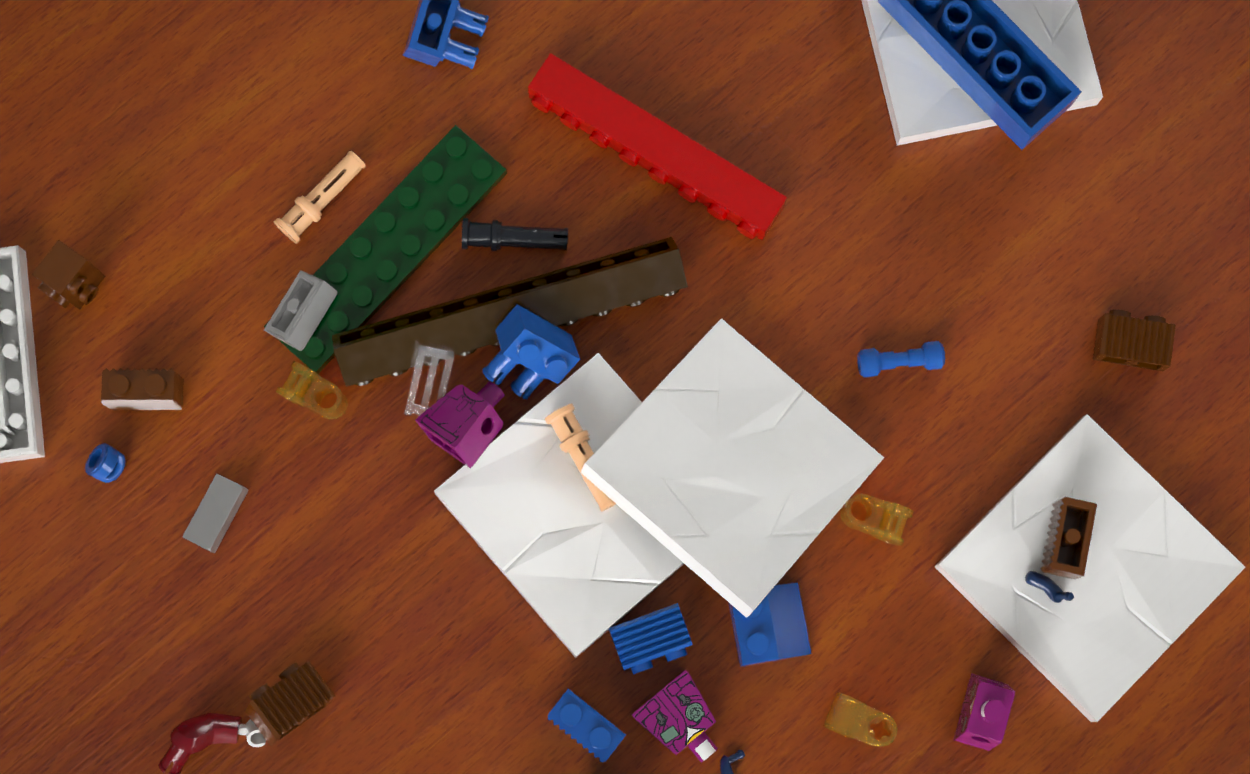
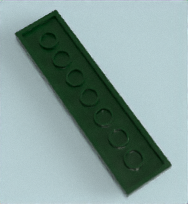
[264,125,507,375]

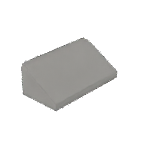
[264,270,337,351]
[183,473,249,553]

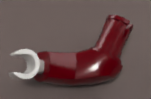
[158,713,266,774]

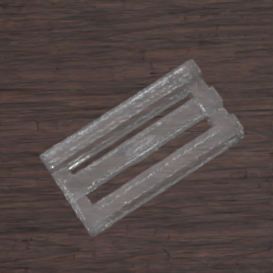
[404,345,454,416]

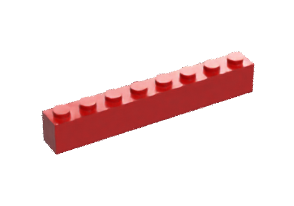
[528,53,787,241]

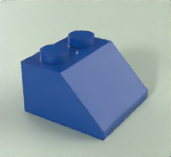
[728,583,812,667]

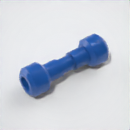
[857,341,945,378]

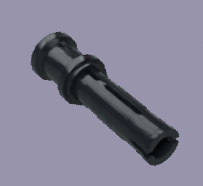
[462,218,568,251]

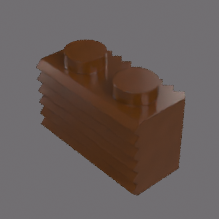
[1093,310,1176,372]
[101,368,184,410]
[1040,497,1097,579]
[245,661,335,746]

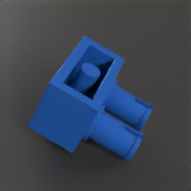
[403,0,489,69]
[483,304,580,399]

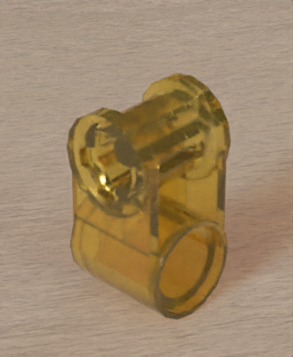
[275,361,348,420]
[840,493,914,546]
[823,692,898,747]

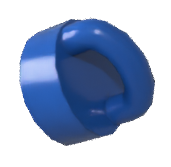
[85,443,126,483]

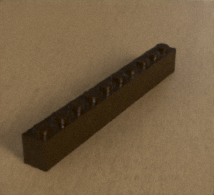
[332,237,688,387]

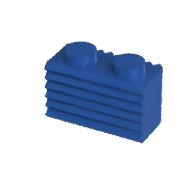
[609,603,693,675]
[547,689,626,762]

